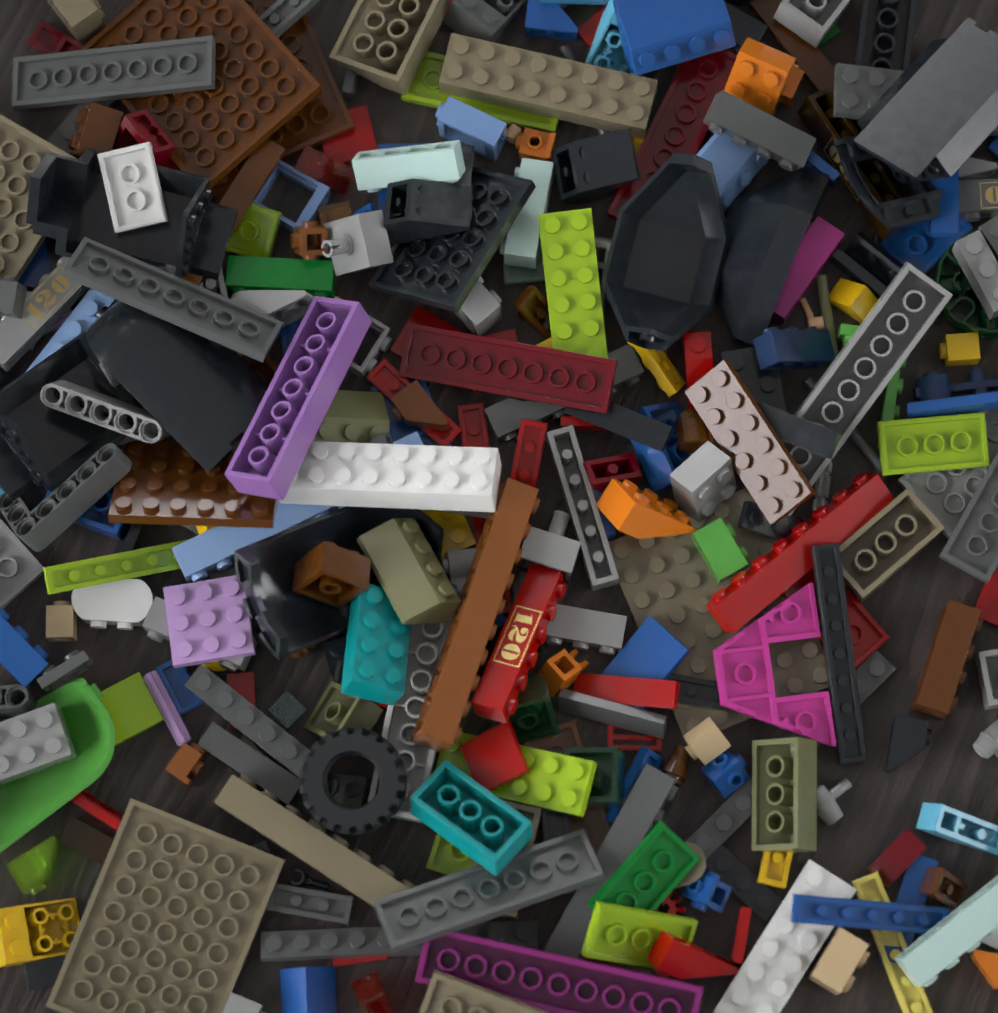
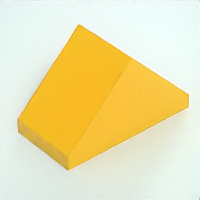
[829,278,878,324]

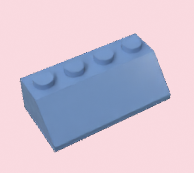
[697,134,768,211]

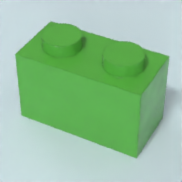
[692,518,750,584]

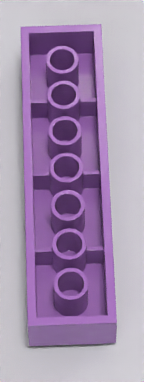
[224,296,372,500]

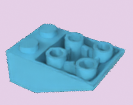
[586,0,635,75]

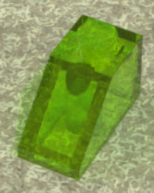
[6,835,60,896]

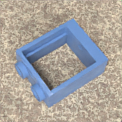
[435,96,507,162]
[253,160,331,235]

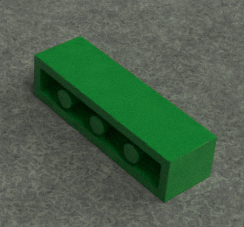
[225,255,337,298]

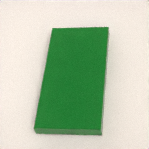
[586,821,701,911]

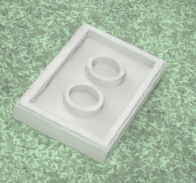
[97,142,169,233]

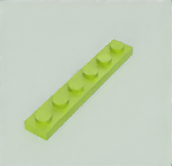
[43,539,189,594]

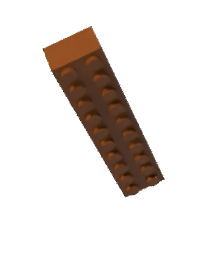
[410,478,540,753]

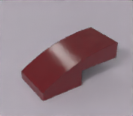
[26,20,84,54]
[867,828,927,888]

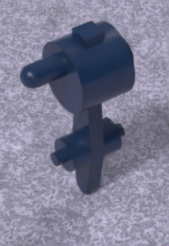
[912,367,998,401]

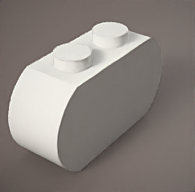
[71,579,155,630]

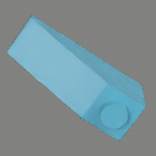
[916,802,998,856]

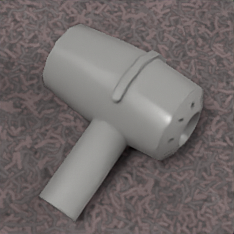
[973,719,998,759]
[817,778,852,826]

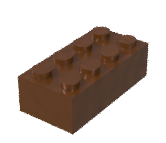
[910,600,983,721]

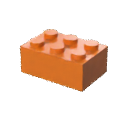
[724,37,796,116]

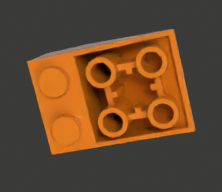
[596,478,696,539]

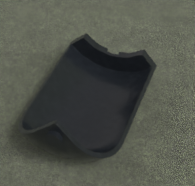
[86,301,269,472]
[235,506,444,660]

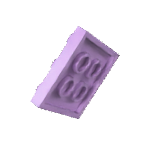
[163,575,256,668]

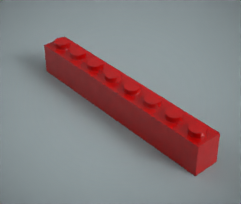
[705,472,894,633]

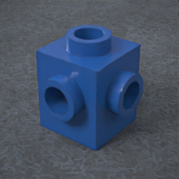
[700,750,750,799]
[682,870,733,913]

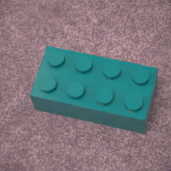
[341,584,411,706]
[409,760,532,877]

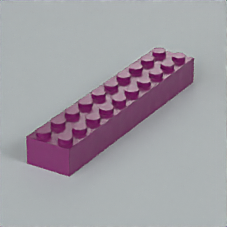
[415,931,704,1013]

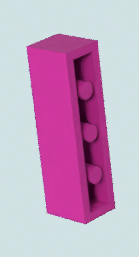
[772,216,845,325]

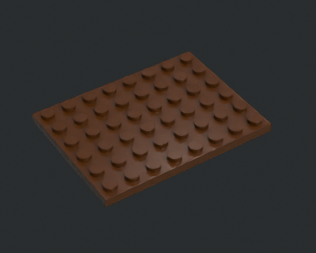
[80,0,323,189]

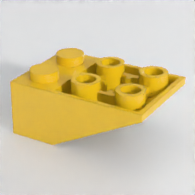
[0,897,80,968]

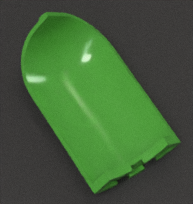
[0,678,115,853]

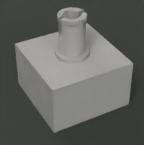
[321,210,394,276]
[518,510,581,582]

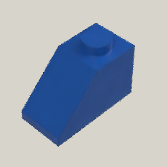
[525,0,578,42]

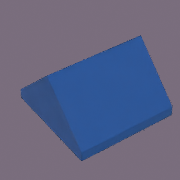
[280,967,337,1013]

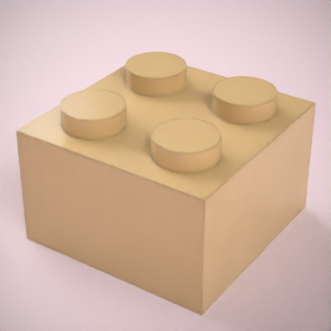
[807,927,870,995]

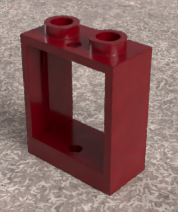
[111,109,176,167]

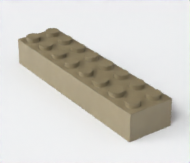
[439,33,658,139]
[214,774,416,907]

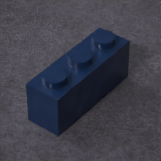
[753,326,835,370]

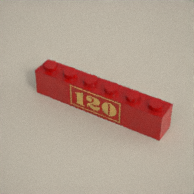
[471,563,566,723]

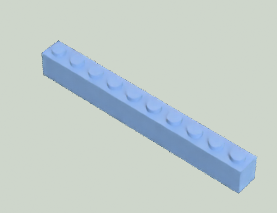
[171,431,424,582]

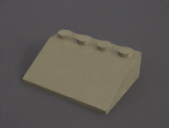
[329,0,450,95]

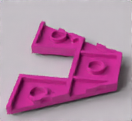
[713,582,836,747]

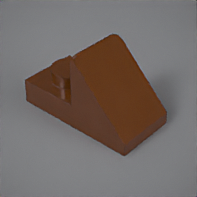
[513,284,551,339]
[918,867,967,909]

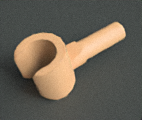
[507,124,523,144]
[800,298,824,330]

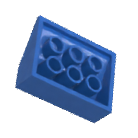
[612,0,736,76]

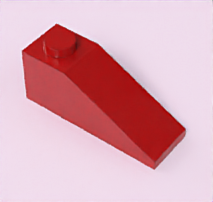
[682,331,713,419]
[647,930,739,979]

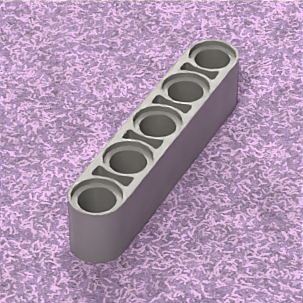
[40,380,170,443]

